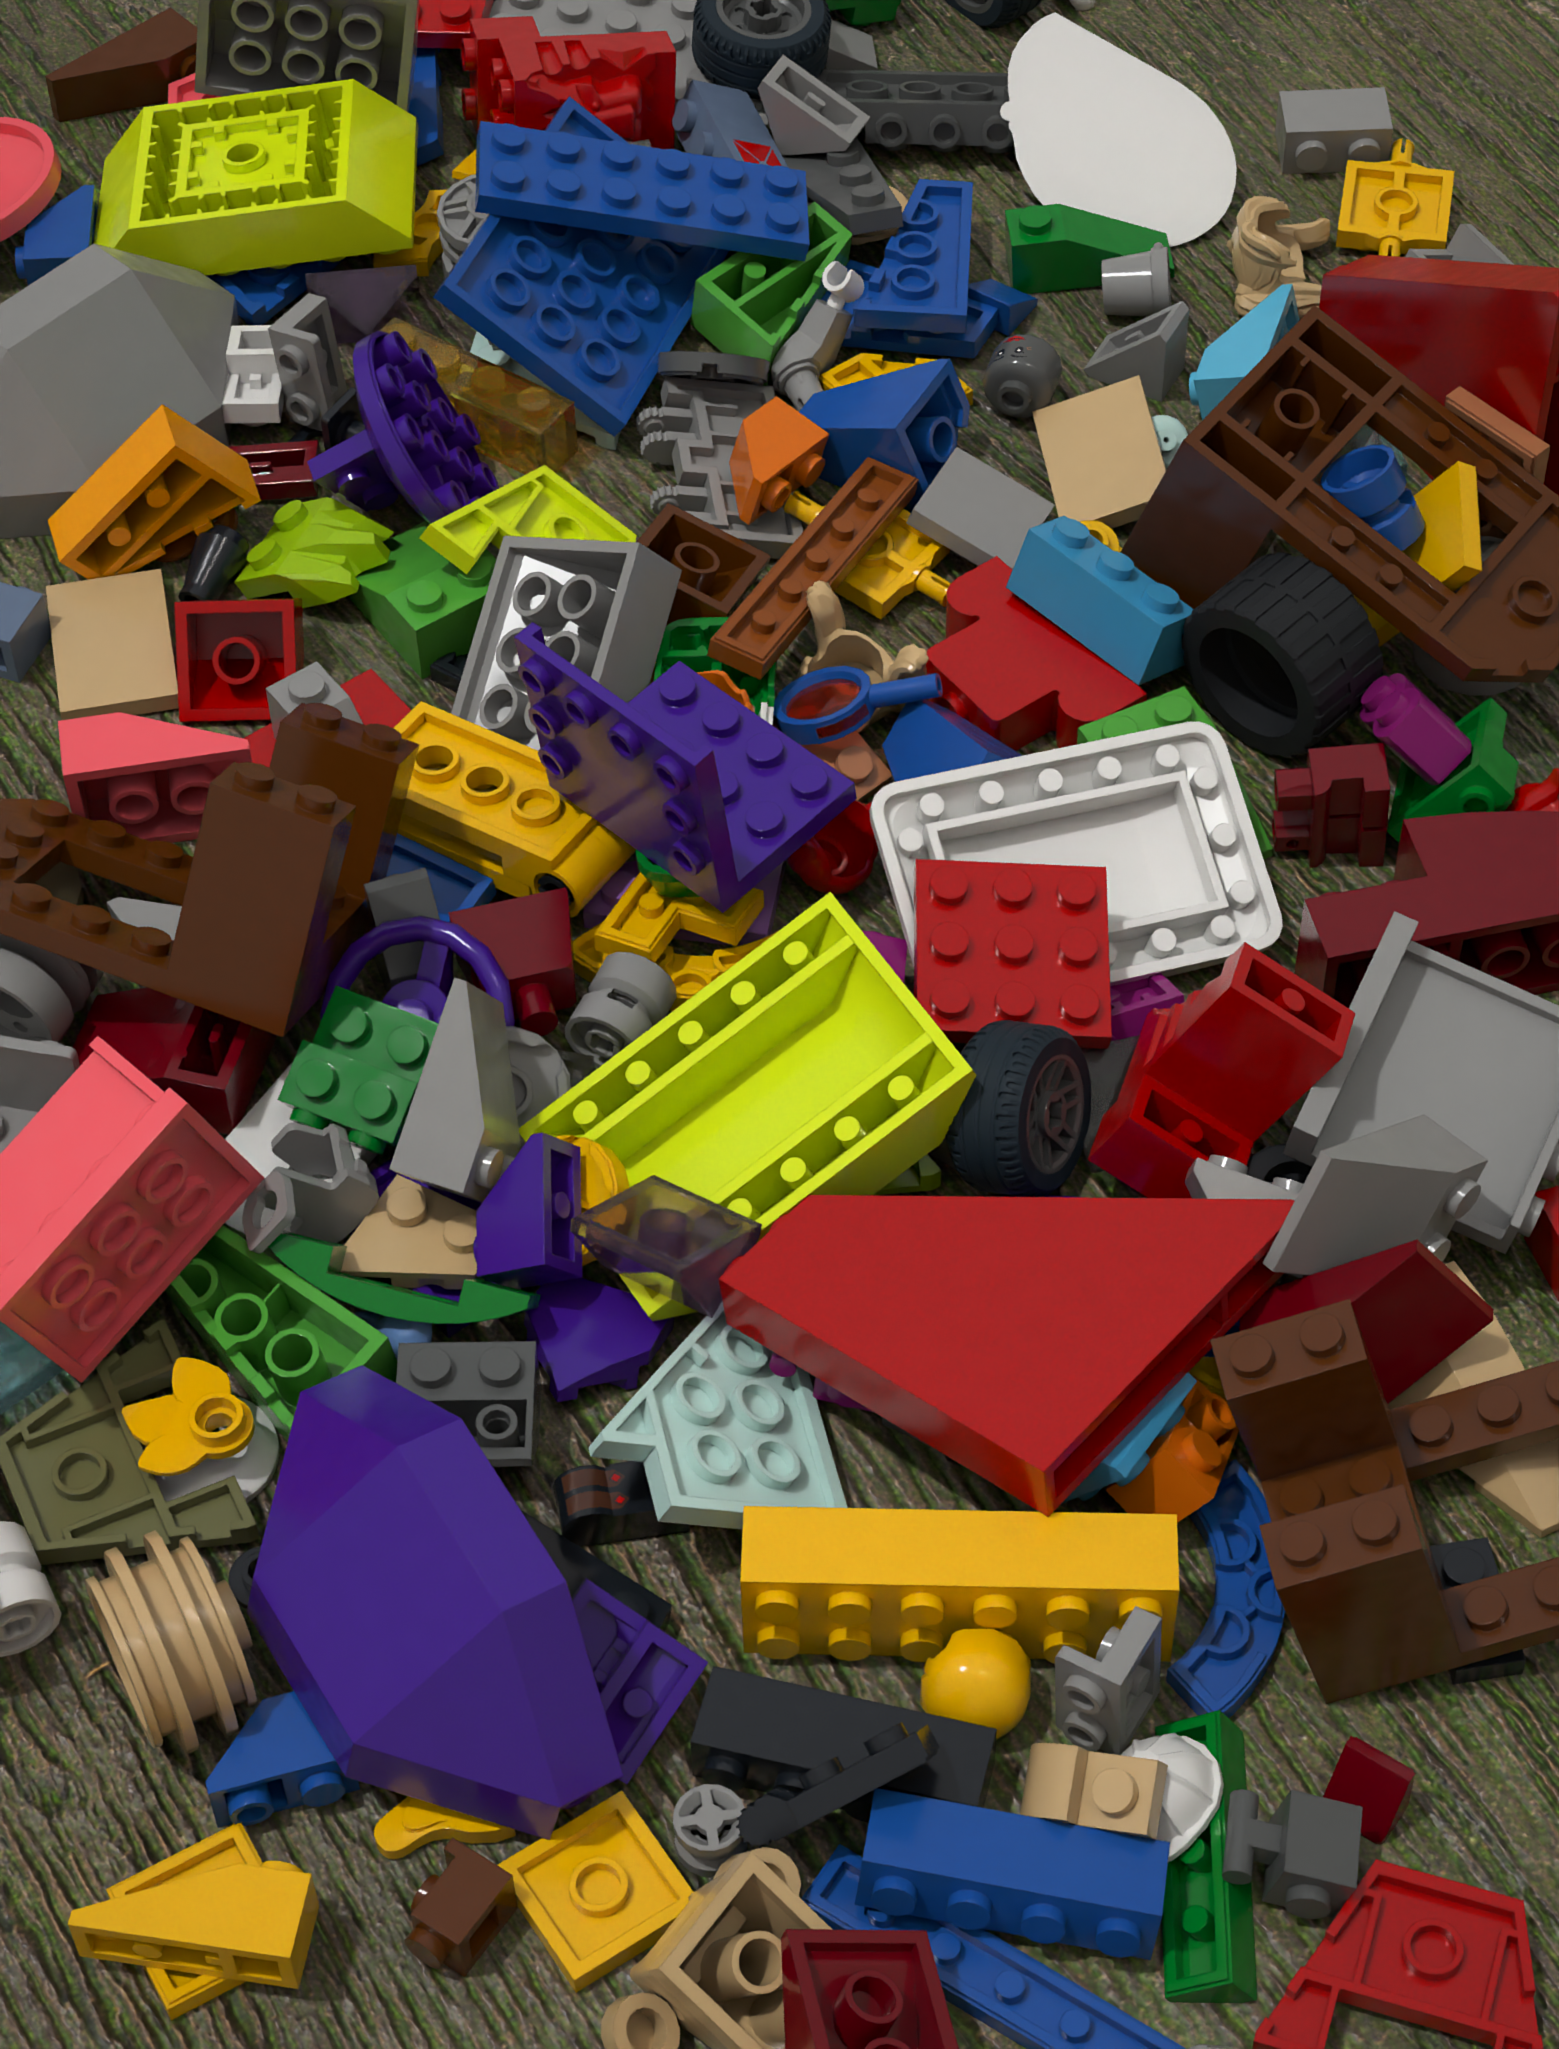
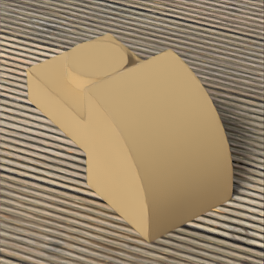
[1020,1743,1168,1840]

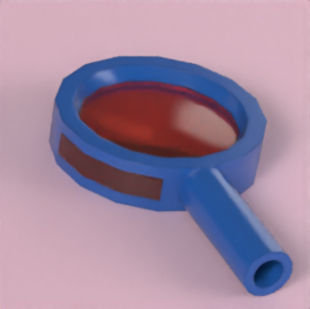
[773,666,943,745]

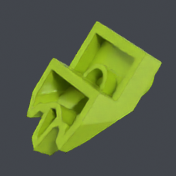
[234,497,394,608]

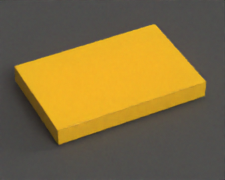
[1354,461,1482,647]

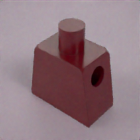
[448,887,577,1036]

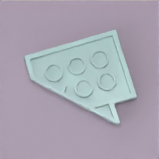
[588,1299,848,1529]

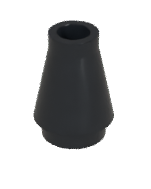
[178,524,249,601]

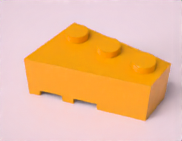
[48,404,261,579]

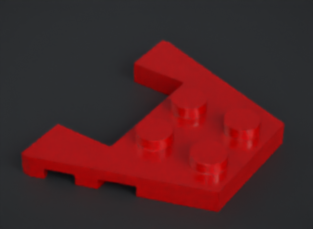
[1252,1859,1543,2049]

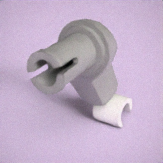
[771,261,865,412]

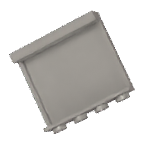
[1283,911,1559,1254]

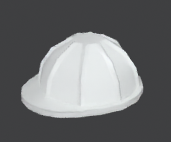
[1121,1733,1224,1862]

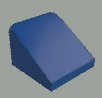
[968,279,1038,336]

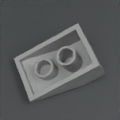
[389,977,521,1203]
[1262,1114,1488,1275]

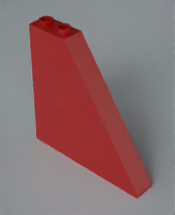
[1319,255,1559,496]
[718,1195,1295,1517]

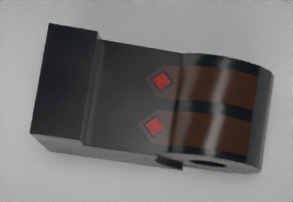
[553,1461,690,1546]

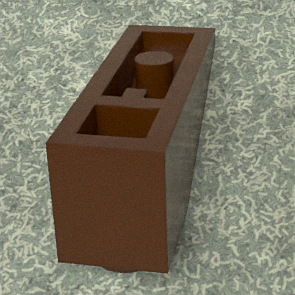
[45,7,197,122]

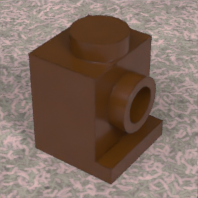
[405,1837,518,1977]

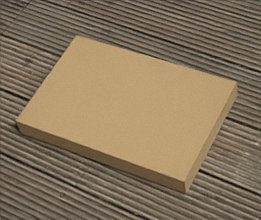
[1032,375,1167,529]
[46,569,179,720]

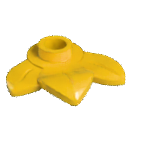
[122,1357,255,1476]

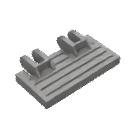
[636,376,803,559]

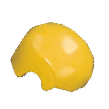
[920,1629,1031,1740]

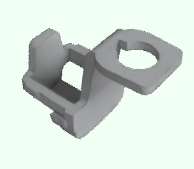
[242,1122,379,1254]

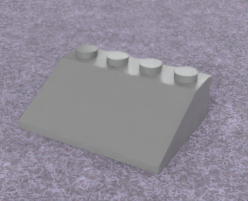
[195,0,419,112]
[451,536,682,751]

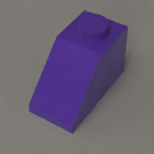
[473,1132,582,1289]

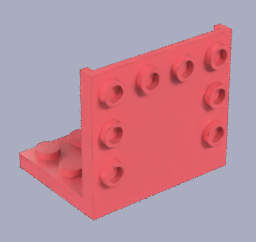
[0,1036,265,1383]

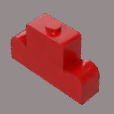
[926,556,1147,751]

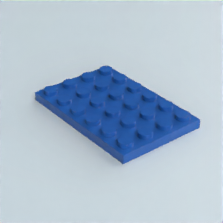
[433,96,730,437]

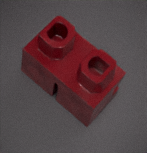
[1271,743,1391,868]

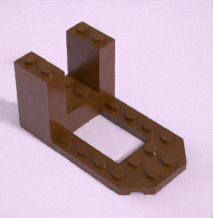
[1120,305,1559,683]
[0,703,420,1037]
[1210,1299,1559,1704]

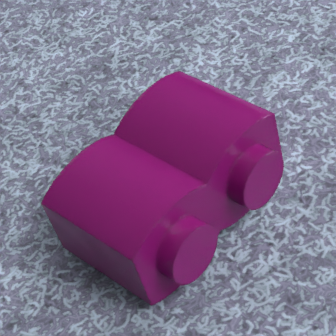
[1360,673,1472,786]

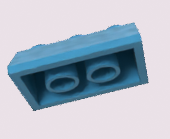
[1006,516,1194,686]

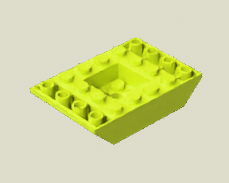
[93,79,418,276]

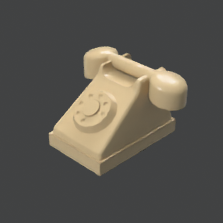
[601,1847,833,2049]

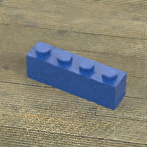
[855,1788,1170,1960]

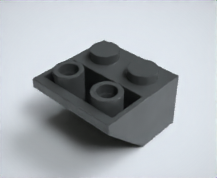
[396,1341,541,1467]

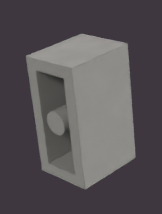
[1275,87,1393,174]

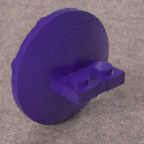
[307,331,499,524]

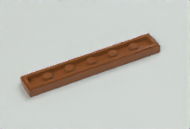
[707,457,919,680]

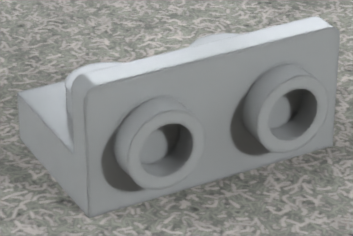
[1055,1606,1162,1755]

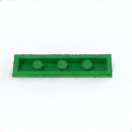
[1155,1710,1257,2003]

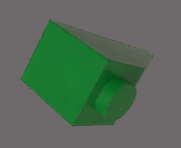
[1005,204,1175,294]

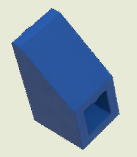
[205,1691,360,1828]

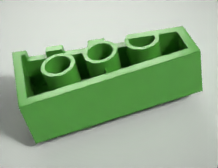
[164,1225,397,1442]

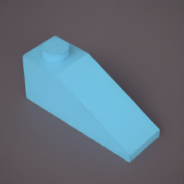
[1189,284,1300,420]

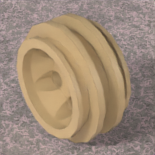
[85,1530,257,1755]

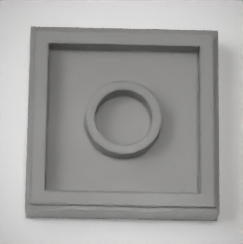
[906,447,1055,570]

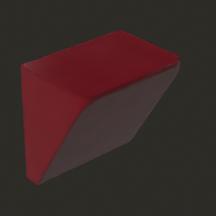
[1323,1736,1416,1845]

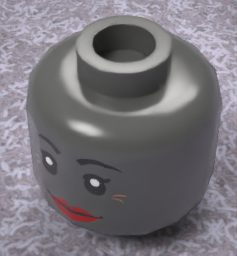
[983,334,1062,418]

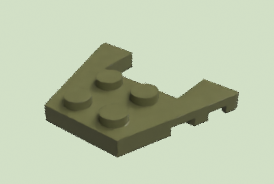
[0,1319,260,1565]

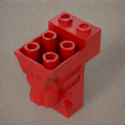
[461,16,676,149]
[1088,942,1355,1198]

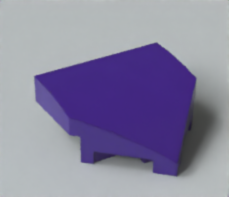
[524,1278,675,1402]

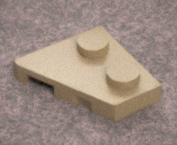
[341,1174,484,1289]

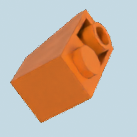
[729,396,829,525]
[1106,1376,1239,1523]

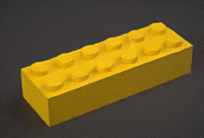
[740,1506,1179,1664]

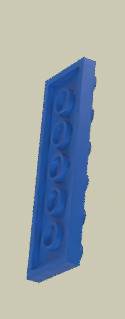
[475,121,810,261]

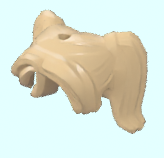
[1226,196,1331,319]
[797,580,929,734]

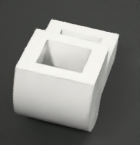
[222,325,288,427]

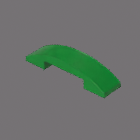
[268,1230,541,1324]

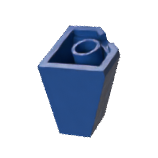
[799,358,970,513]
[882,699,1022,782]

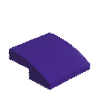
[572,1577,708,1784]

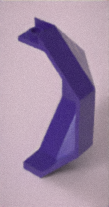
[247,1365,624,1840]

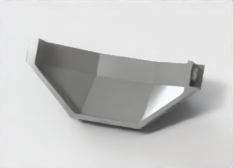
[0,243,240,539]

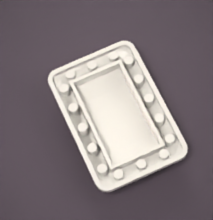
[869,722,1283,986]

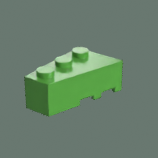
[690,201,853,386]

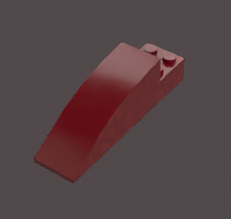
[1294,811,1559,1008]

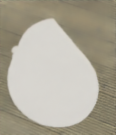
[1000,12,1237,247]

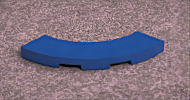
[1166,1459,1285,1718]

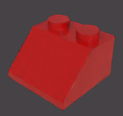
[174,598,304,722]

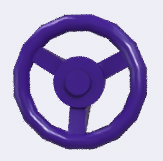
[320,915,515,1026]

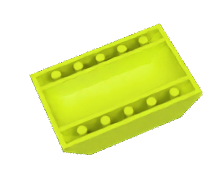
[519,892,976,1321]

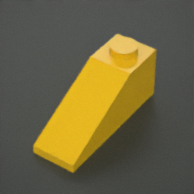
[68,1861,319,1989]

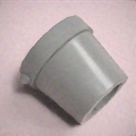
[1102,242,1172,317]

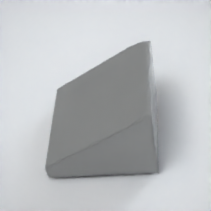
[825,19,878,70]

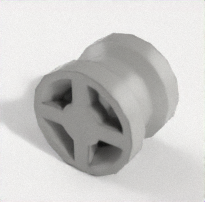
[673,1784,747,1877]

